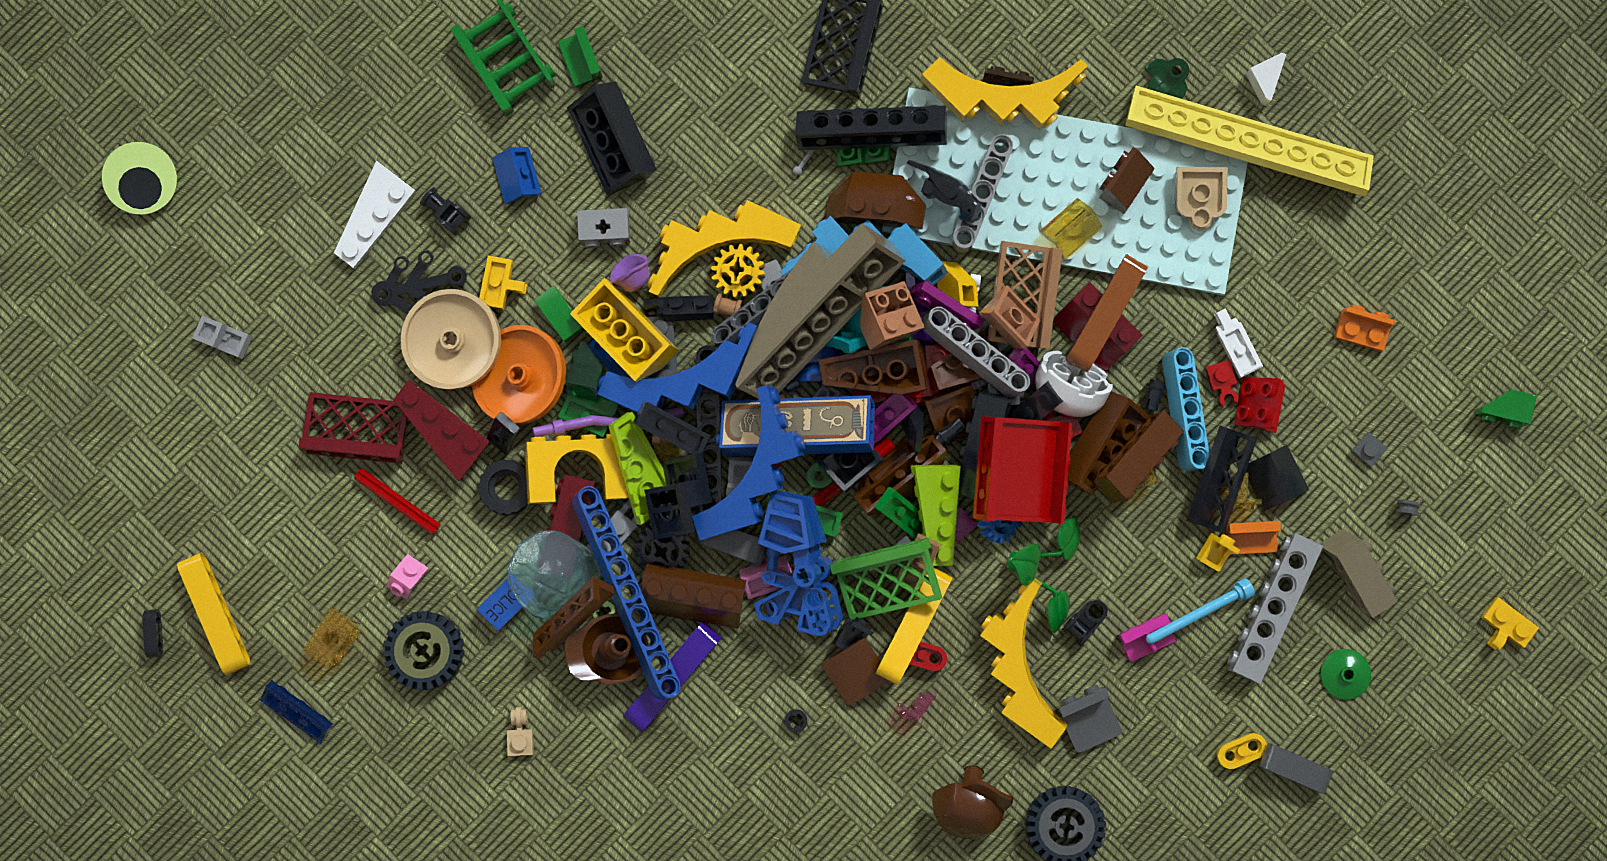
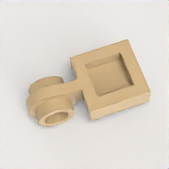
[507,707,534,756]

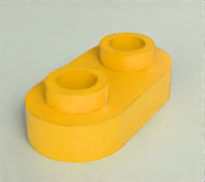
[1216,733,1267,769]

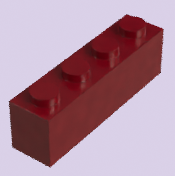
[537,475,597,580]

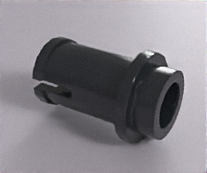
[1142,379,1166,412]
[934,417,966,447]

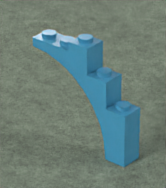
[780,216,948,286]

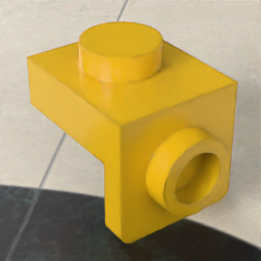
[1196,532,1240,572]

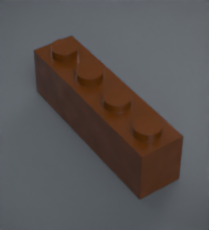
[1093,410,1184,504]

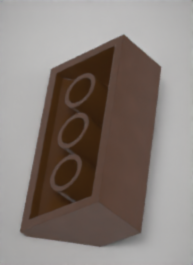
[641,563,747,629]

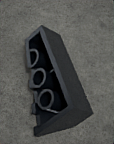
[959,390,1013,500]

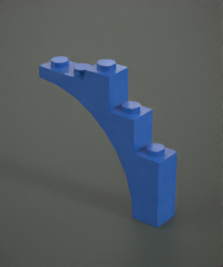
[692,385,805,540]

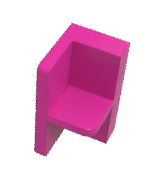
[1117,613,1175,661]

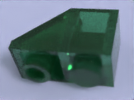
[564,341,604,401]

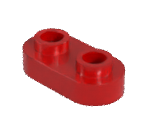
[909,641,947,671]

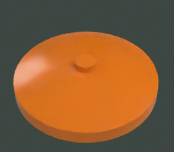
[471,325,566,425]

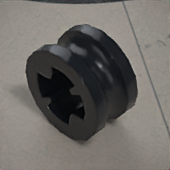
[785,709,807,732]

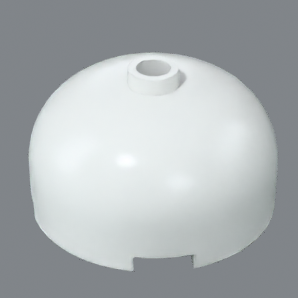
[1035,351,1113,417]

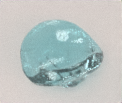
[508,530,600,621]

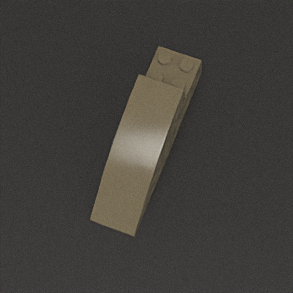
[735,223,906,399]

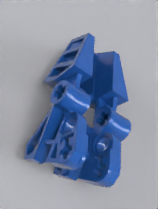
[754,491,843,636]

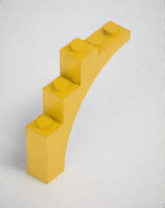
[921,57,1088,130]
[647,200,801,298]
[980,578,1068,749]

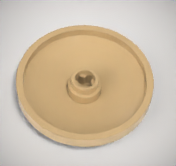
[401,289,501,390]

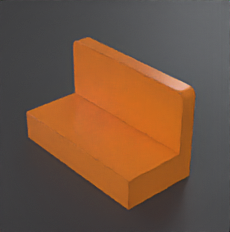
[1225,521,1281,555]

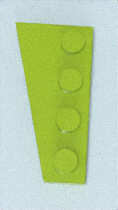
[608,412,666,525]
[911,465,960,566]

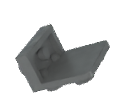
[1056,685,1122,752]

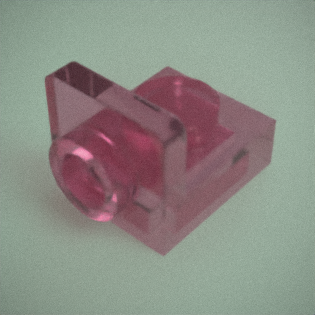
[897,690,936,722]

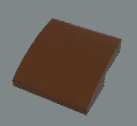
[820,637,889,706]

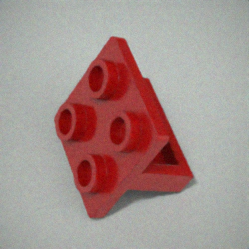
[1234,377,1286,433]

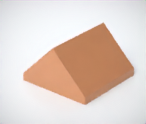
[979,285,1040,349]

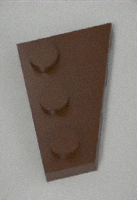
[928,326,1000,392]

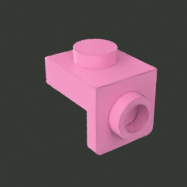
[387,554,428,600]

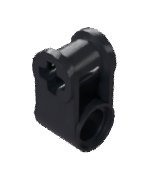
[1061,599,1108,646]

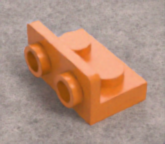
[1334,305,1395,352]

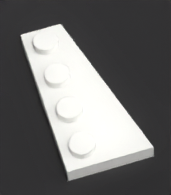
[334,161,417,269]

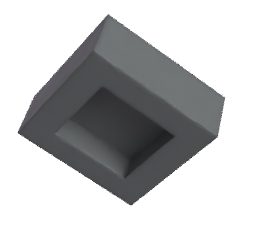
[1350,432,1388,468]

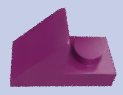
[1008,348,1040,392]

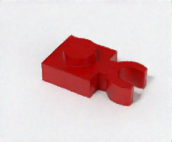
[1205,360,1239,407]

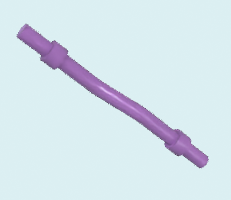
[532,406,684,437]

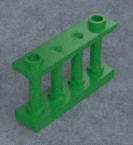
[450,0,556,116]

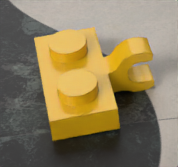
[479,256,528,310]
[1481,597,1539,650]

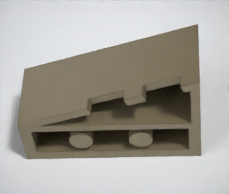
[1320,529,1398,618]

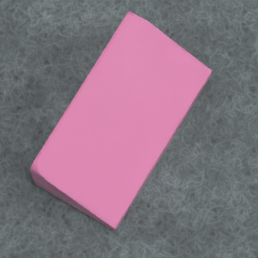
[739,555,792,599]

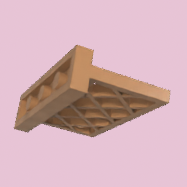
[987,241,1063,349]

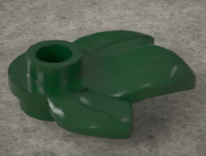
[1145,58,1189,99]

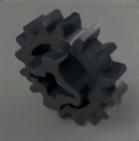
[635,525,690,568]

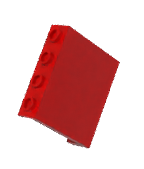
[973,416,1073,524]

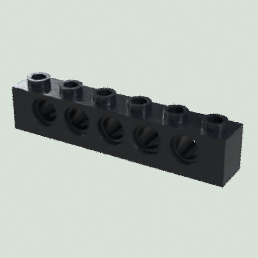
[795,105,948,150]

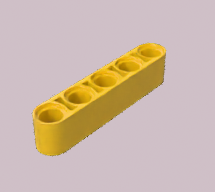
[177,552,251,675]
[875,568,953,685]

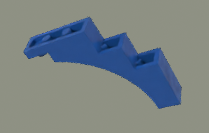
[597,322,758,413]

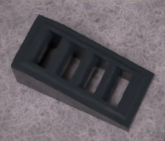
[902,405,924,454]

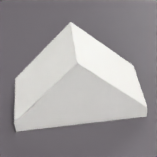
[1246,53,1286,106]

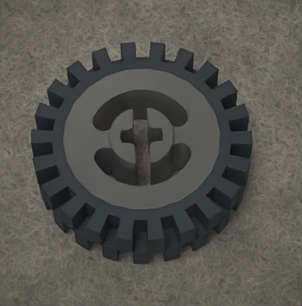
[1025,786,1106,861]

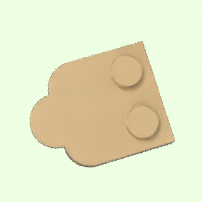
[1176,167,1228,230]

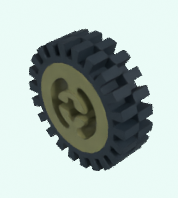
[383,611,465,690]

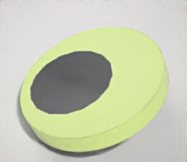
[102,142,177,215]

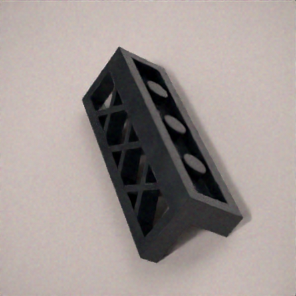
[1187,426,1257,533]

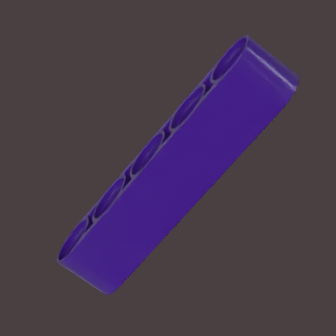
[623,621,722,733]

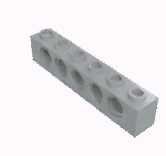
[1227,533,1323,684]

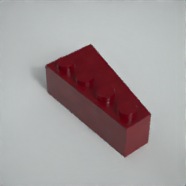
[393,380,491,481]

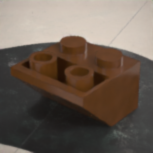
[1099,147,1155,214]

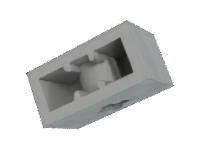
[577,208,630,248]

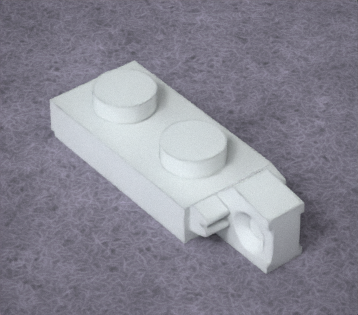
[1214,309,1263,378]

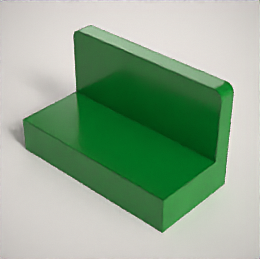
[558,26,603,87]

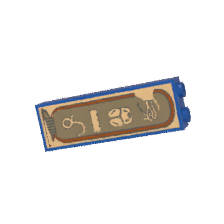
[716,396,875,457]

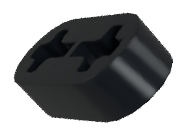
[142,609,163,658]

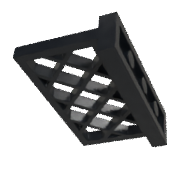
[801,0,884,98]

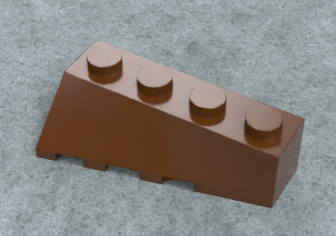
[1068,391,1150,495]

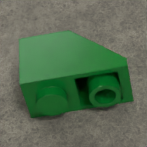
[1474,389,1537,429]

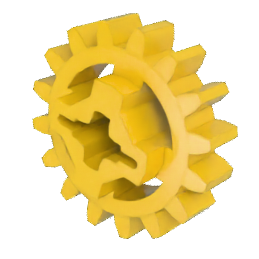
[711,244,766,299]

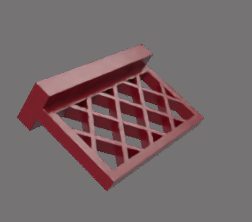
[298,392,408,464]

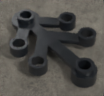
[371,250,468,314]

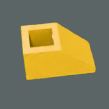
[937,261,979,309]

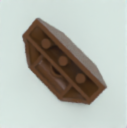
[825,172,926,230]
[854,435,948,516]

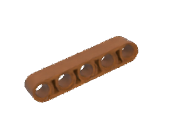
[1065,254,1149,373]

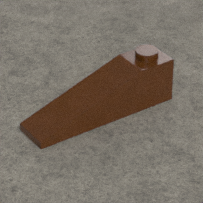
[819,339,927,395]

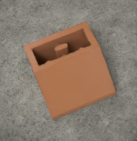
[860,281,925,350]

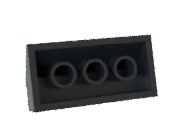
[567,81,657,196]

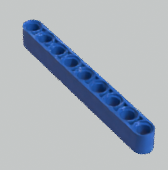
[572,486,680,700]

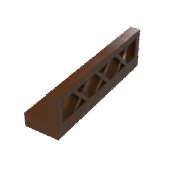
[533,576,614,660]

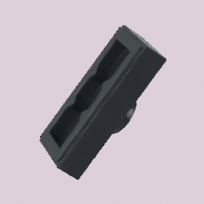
[487,412,520,454]

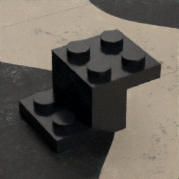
[644,452,712,540]

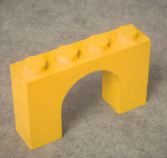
[525,434,629,505]

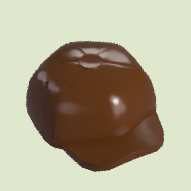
[564,613,649,684]
[932,765,1014,839]

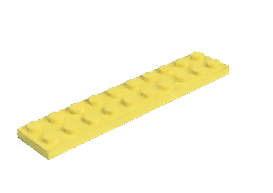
[1125,86,1374,197]

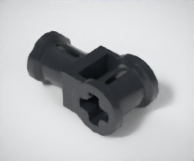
[420,187,472,236]

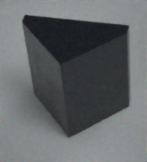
[1245,445,1309,511]
[815,448,884,493]

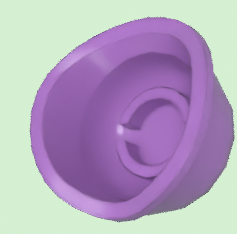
[610,254,650,293]

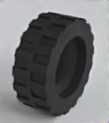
[478,459,530,516]

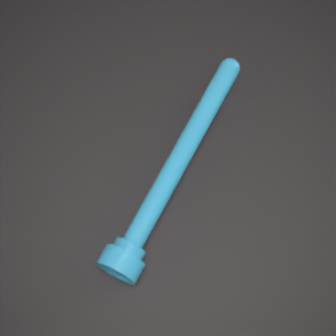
[1146,578,1255,644]

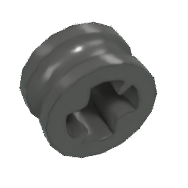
[1396,500,1421,516]

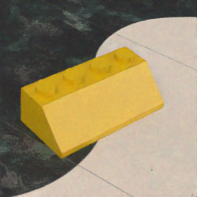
[570,278,679,382]

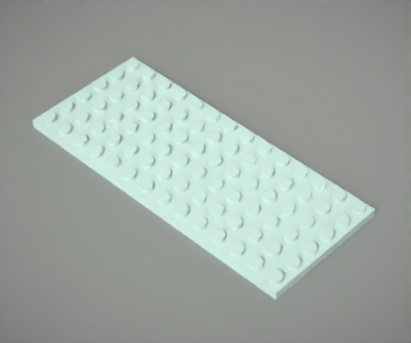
[882,87,1248,296]

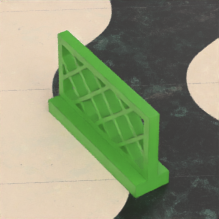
[829,538,943,620]

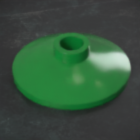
[1320,649,1371,700]

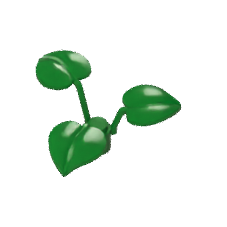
[1008,516,1080,634]

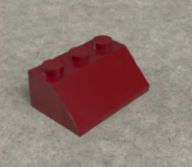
[1053,282,1143,372]

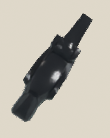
[907,160,981,222]

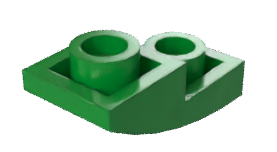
[837,147,891,167]
[534,285,584,343]

